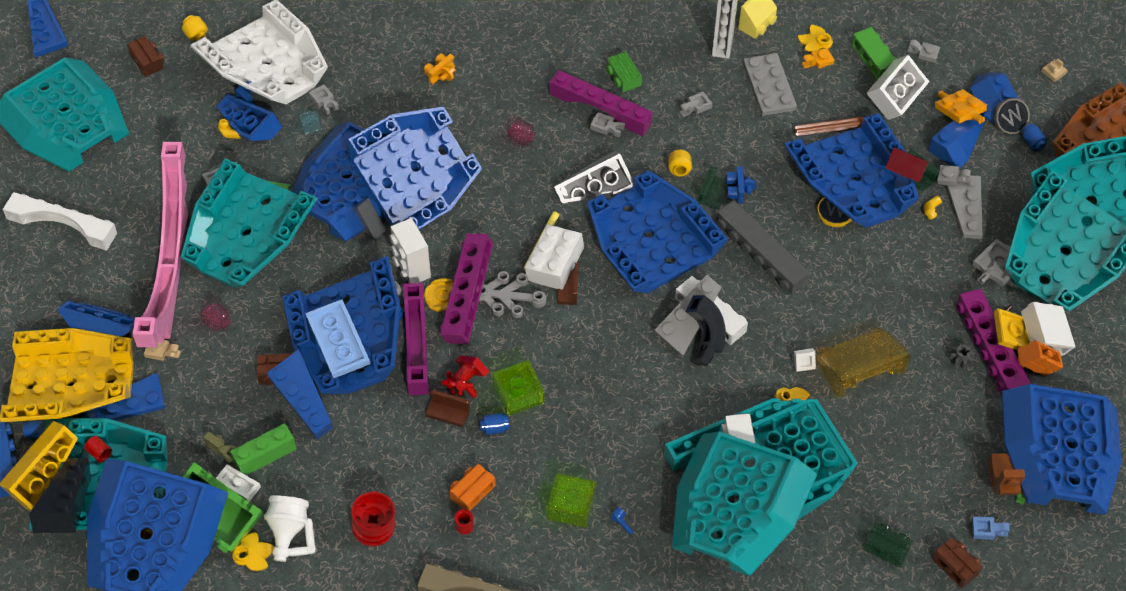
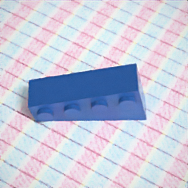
[266,349,333,439]

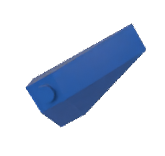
[216,94,282,141]
[928,114,986,169]

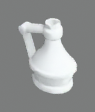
[264,496,316,562]

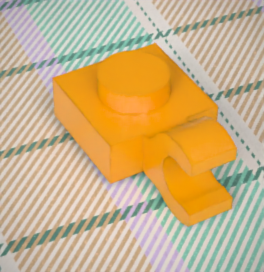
[802,48,835,69]

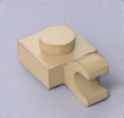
[144,340,181,361]

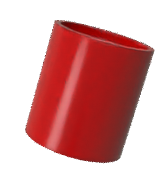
[84,436,112,463]
[455,509,474,534]

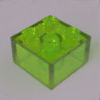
[492,360,544,416]
[547,473,596,528]

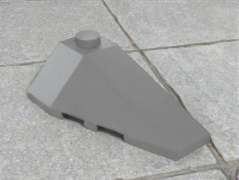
[554,150,633,203]

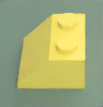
[739,0,777,39]

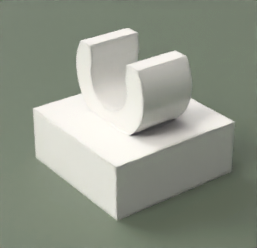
[794,348,816,372]

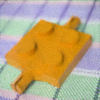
[935,89,987,124]

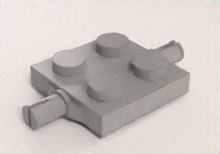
[972,239,1011,287]

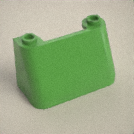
[183,462,264,553]

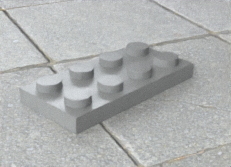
[743,53,797,116]

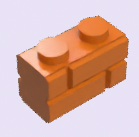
[1018,340,1063,376]
[449,464,496,511]

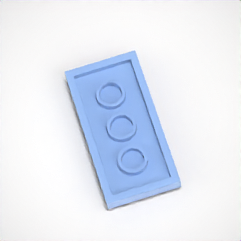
[305,299,370,379]

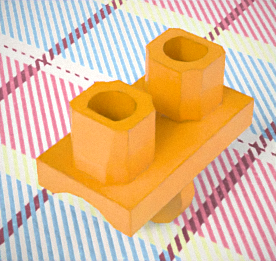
[424,53,455,85]

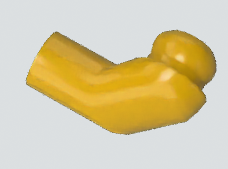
[218,119,241,139]
[923,196,942,220]

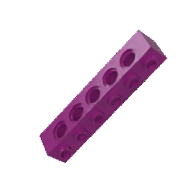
[440,234,493,345]
[956,289,1031,393]

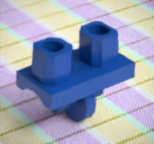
[726,167,756,203]

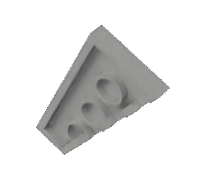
[947,175,983,239]
[655,275,721,357]

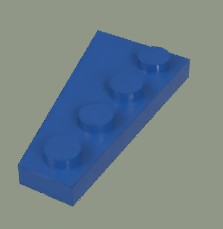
[27,0,69,58]
[83,373,165,421]

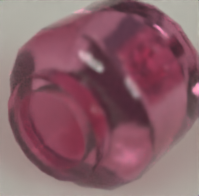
[508,120,536,146]
[201,303,231,331]

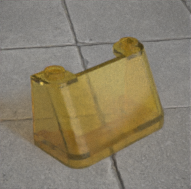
[815,328,911,398]

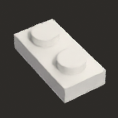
[216,465,261,502]

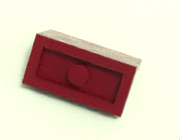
[886,147,928,182]

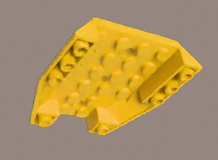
[0,328,134,422]

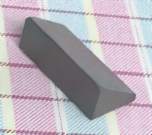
[353,198,386,240]

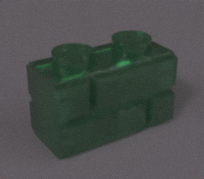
[863,523,913,568]

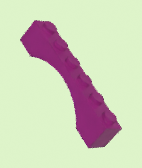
[550,70,653,136]
[403,283,429,396]

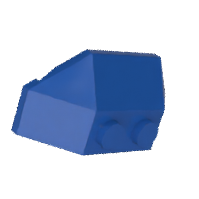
[969,72,1019,124]
[58,301,135,337]

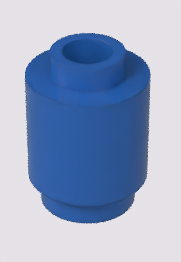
[1021,124,1047,151]
[479,413,509,435]
[23,419,46,439]

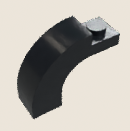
[685,295,726,366]

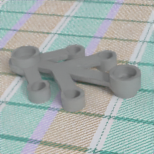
[479,271,546,318]

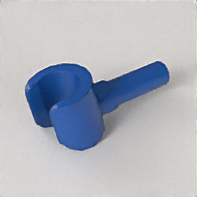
[611,507,633,535]

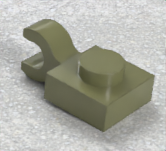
[203,431,237,462]

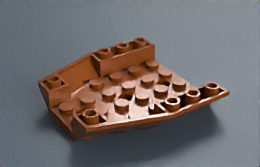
[1052,83,1126,158]

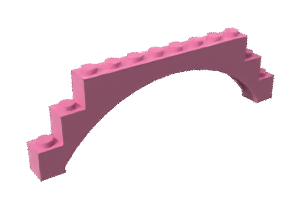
[133,142,189,347]

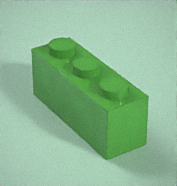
[851,27,897,80]
[230,423,297,475]

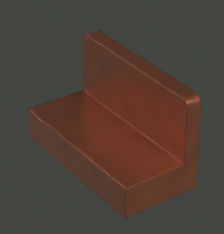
[558,263,579,305]
[426,390,470,428]

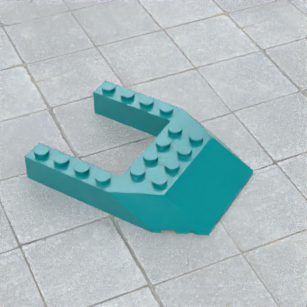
[664,398,858,539]

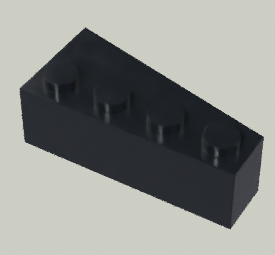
[29,458,91,533]

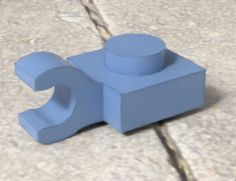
[972,517,1010,540]

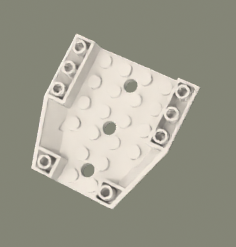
[191,0,328,104]

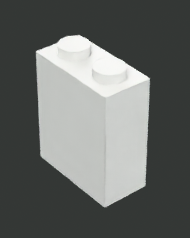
[1021,302,1075,356]

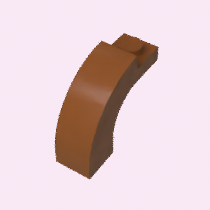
[987,454,1025,495]

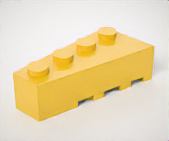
[0,421,78,511]

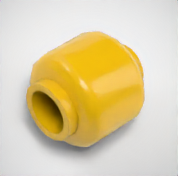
[182,15,208,41]
[668,149,692,177]

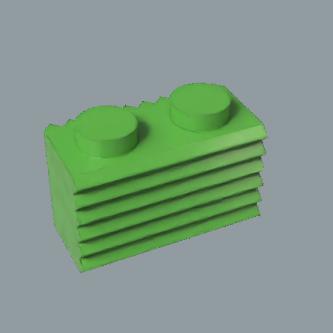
[606,51,642,92]

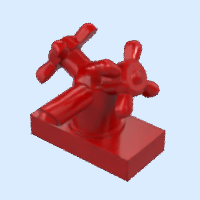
[441,355,489,399]

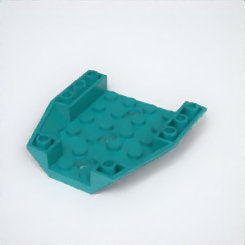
[0,58,129,172]
[1030,136,1126,249]
[181,159,318,288]
[1005,170,1126,312]
[29,418,168,530]
[672,431,817,576]

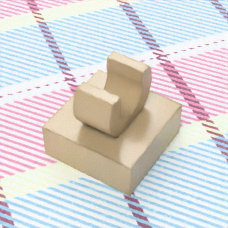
[1041,59,1067,82]

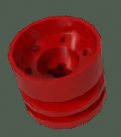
[351,491,395,547]

